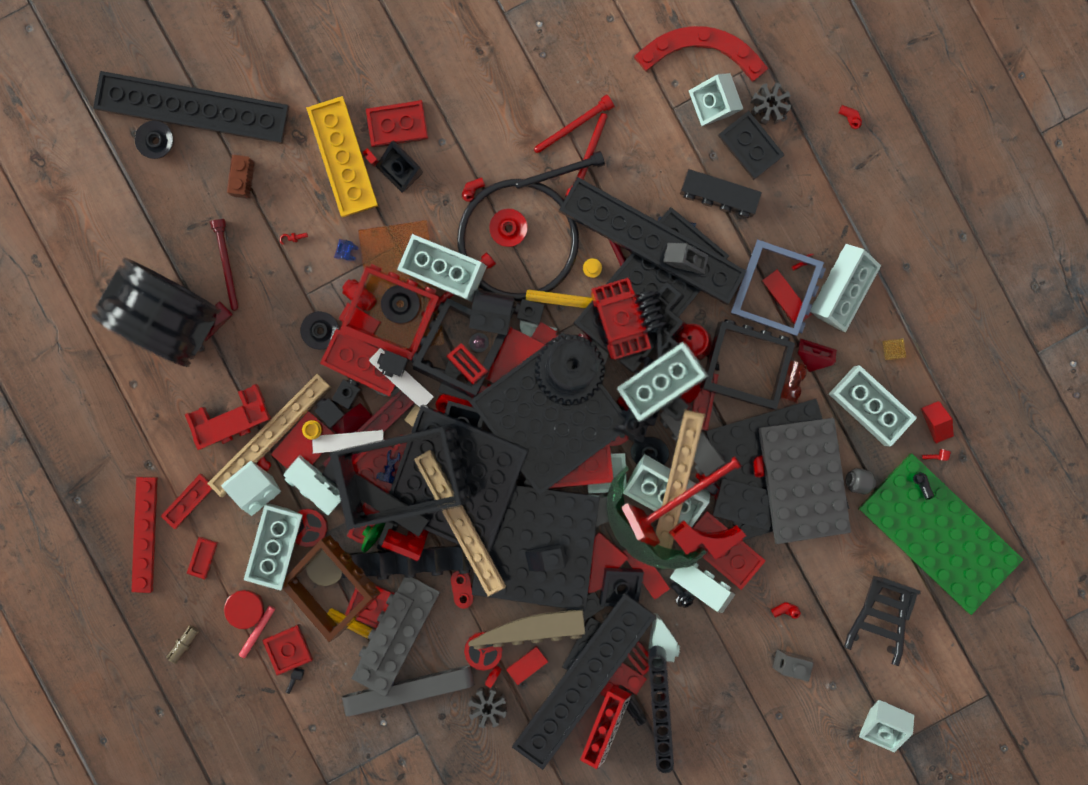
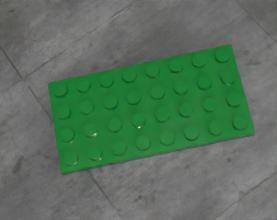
[858,453,1024,615]

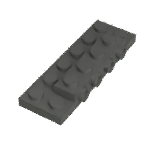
[351,577,440,697]

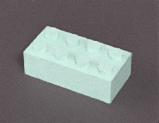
[397,234,487,302]
[617,343,708,421]
[829,365,917,447]

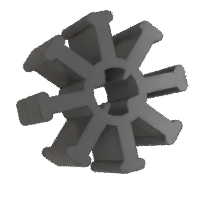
[750,83,791,125]
[468,686,507,728]

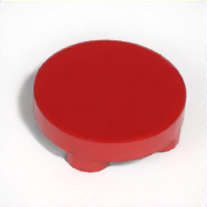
[224,590,264,629]

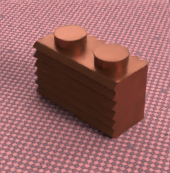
[227,155,255,199]

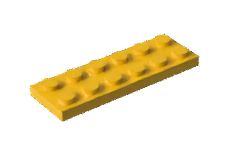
[306,96,378,218]

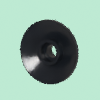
[135,120,174,159]
[381,285,420,323]
[300,311,339,350]
[631,436,669,465]

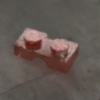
[780,360,807,403]

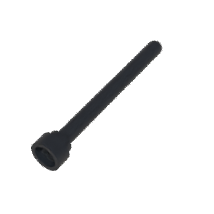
[515,151,605,189]

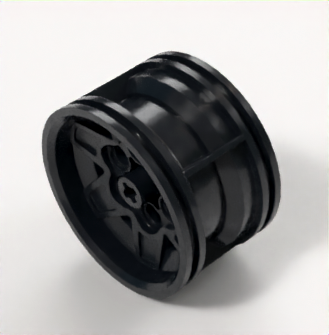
[91,257,221,367]

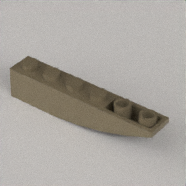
[468,610,585,649]

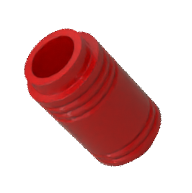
[342,279,377,312]

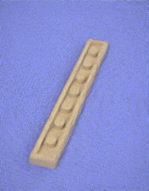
[207,374,332,497]
[652,410,704,553]
[414,450,506,596]

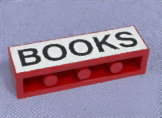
[580,686,632,769]

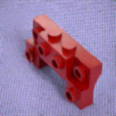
[185,384,271,450]

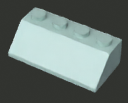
[810,244,881,332]
[623,454,710,527]
[244,503,303,590]

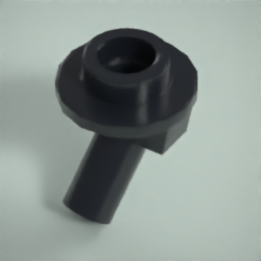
[671,582,695,608]

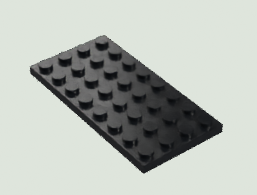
[573,207,729,373]

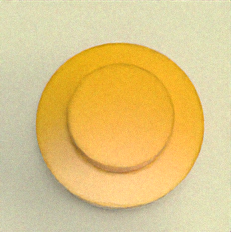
[583,258,602,278]
[302,420,322,440]

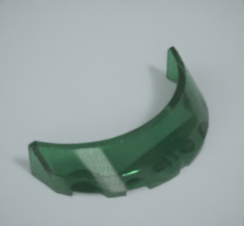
[607,465,707,569]

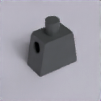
[772,649,814,681]

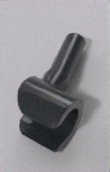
[286,668,304,694]

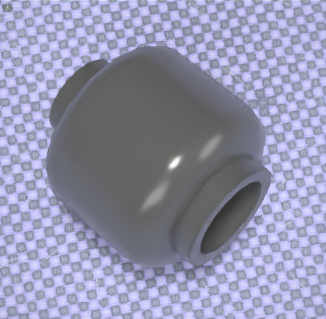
[845,468,876,495]

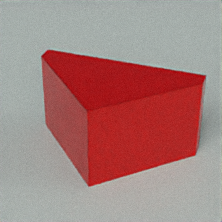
[920,401,954,444]

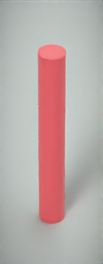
[239,605,276,658]

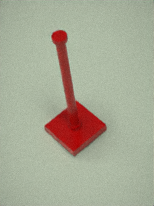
[621,457,741,547]

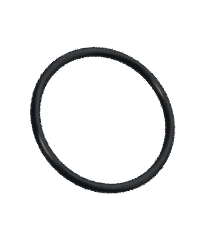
[457,179,579,301]

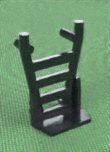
[844,576,921,667]

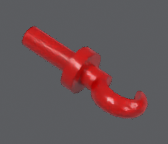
[280,233,308,245]

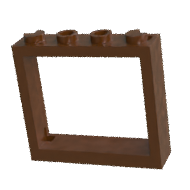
[283,535,381,642]

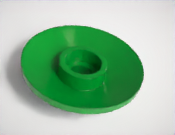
[361,522,386,553]

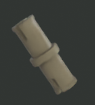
[166,625,199,664]

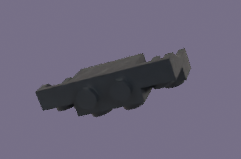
[616,357,659,443]

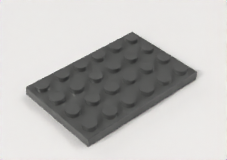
[759,418,851,544]

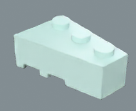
[284,455,340,515]
[670,559,736,613]

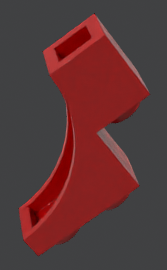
[669,520,746,560]

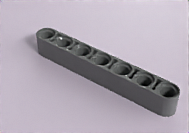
[341,665,475,716]

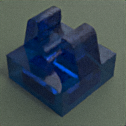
[334,239,359,261]

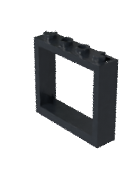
[411,298,510,398]
[700,319,795,410]

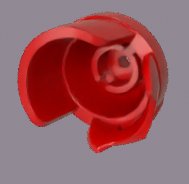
[675,324,712,361]

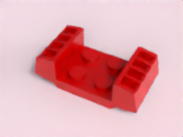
[591,278,651,359]

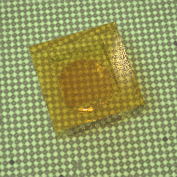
[883,338,906,360]

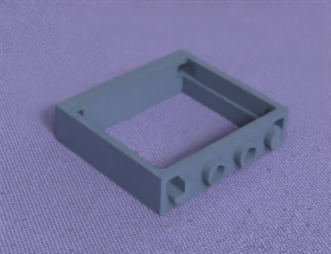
[731,240,826,336]

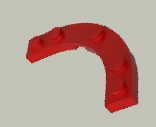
[634,26,769,82]

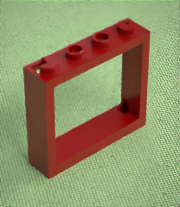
[340,264,439,360]

